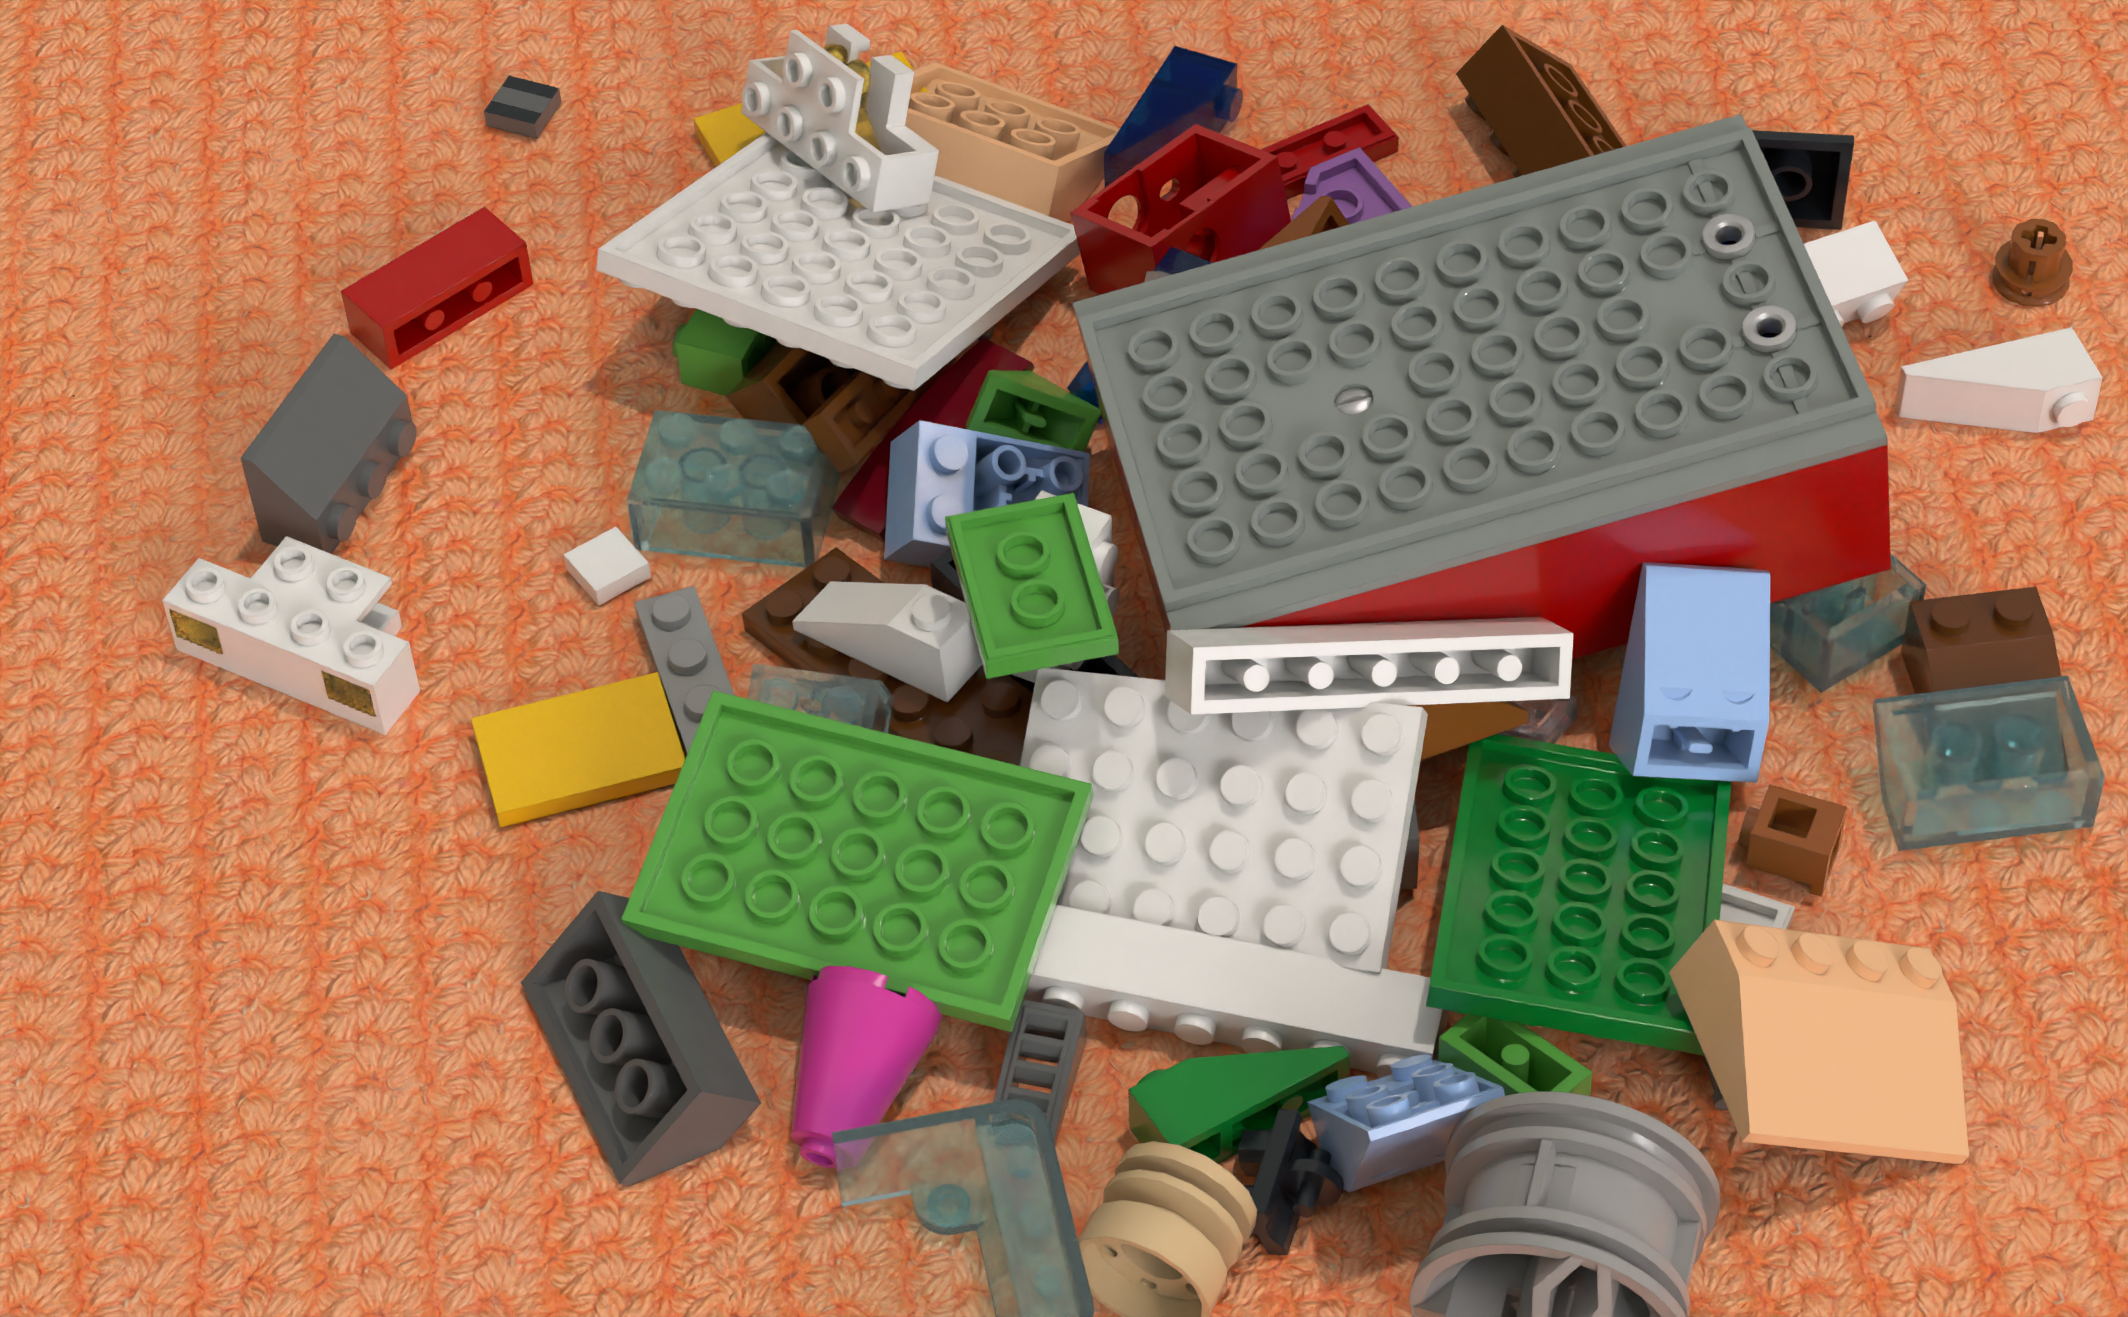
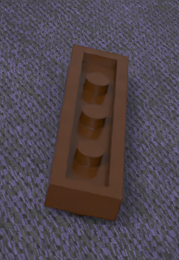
[803,357,956,474]

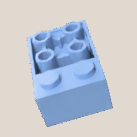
[884,420,1090,568]
[1609,562,1770,782]
[1307,1054,1505,1192]

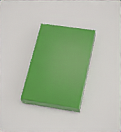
[945,493,1119,679]

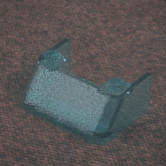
[832,1099,1094,1317]

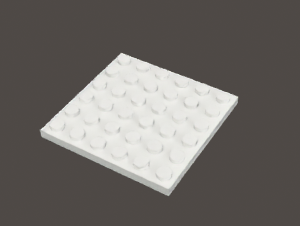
[596,132,1080,391]

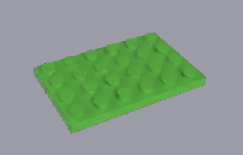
[621,690,1094,1032]

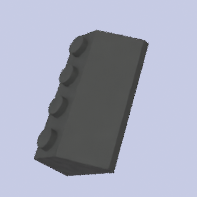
[521,891,761,1186]

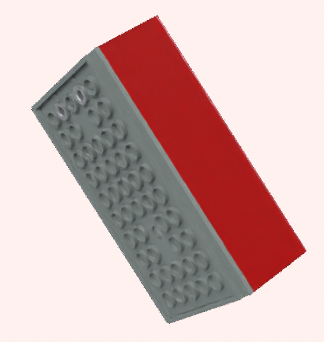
[1073,114,1891,659]

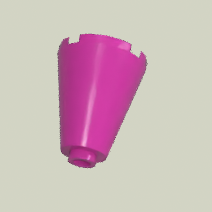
[791,966,942,1168]

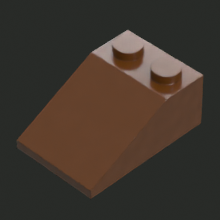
[1901,587,2080,799]

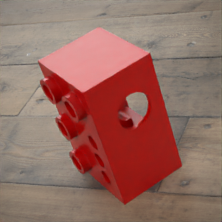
[1070,124,1291,295]

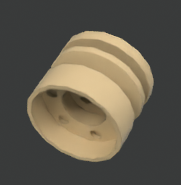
[1071,1141,1257,1317]

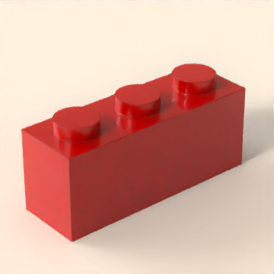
[341,207,533,370]

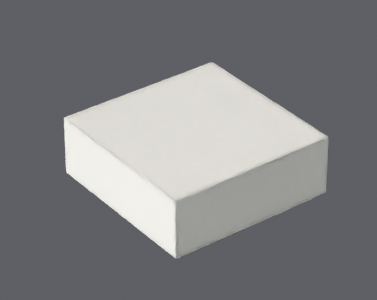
[563,527,651,606]

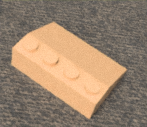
[863,62,1133,222]
[1669,919,1969,1164]

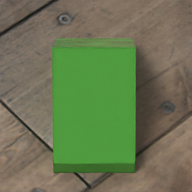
[965,370,1101,452]

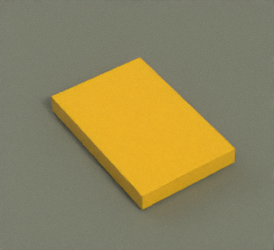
[471,672,685,828]

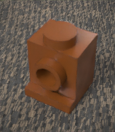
[1738,784,1847,897]

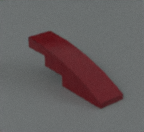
[831,337,1035,543]

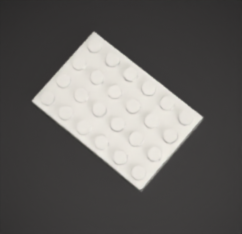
[1020,668,1428,974]

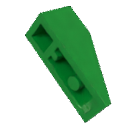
[1128,1046,1350,1164]

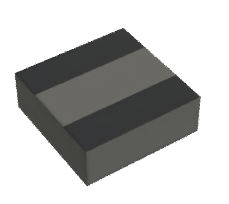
[484,76,562,139]

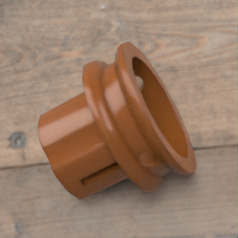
[1993,219,2073,307]

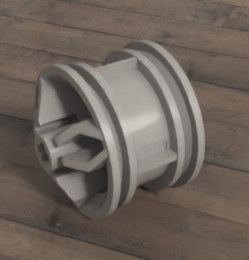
[1409,1092,1720,1317]

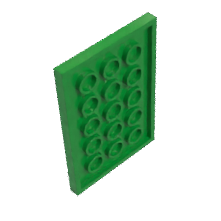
[1426,734,1731,1055]

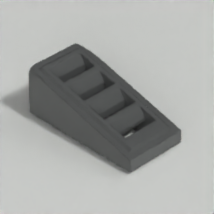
[986,1000,1087,1152]

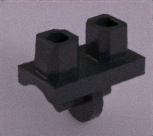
[1238,1109,1344,1255]

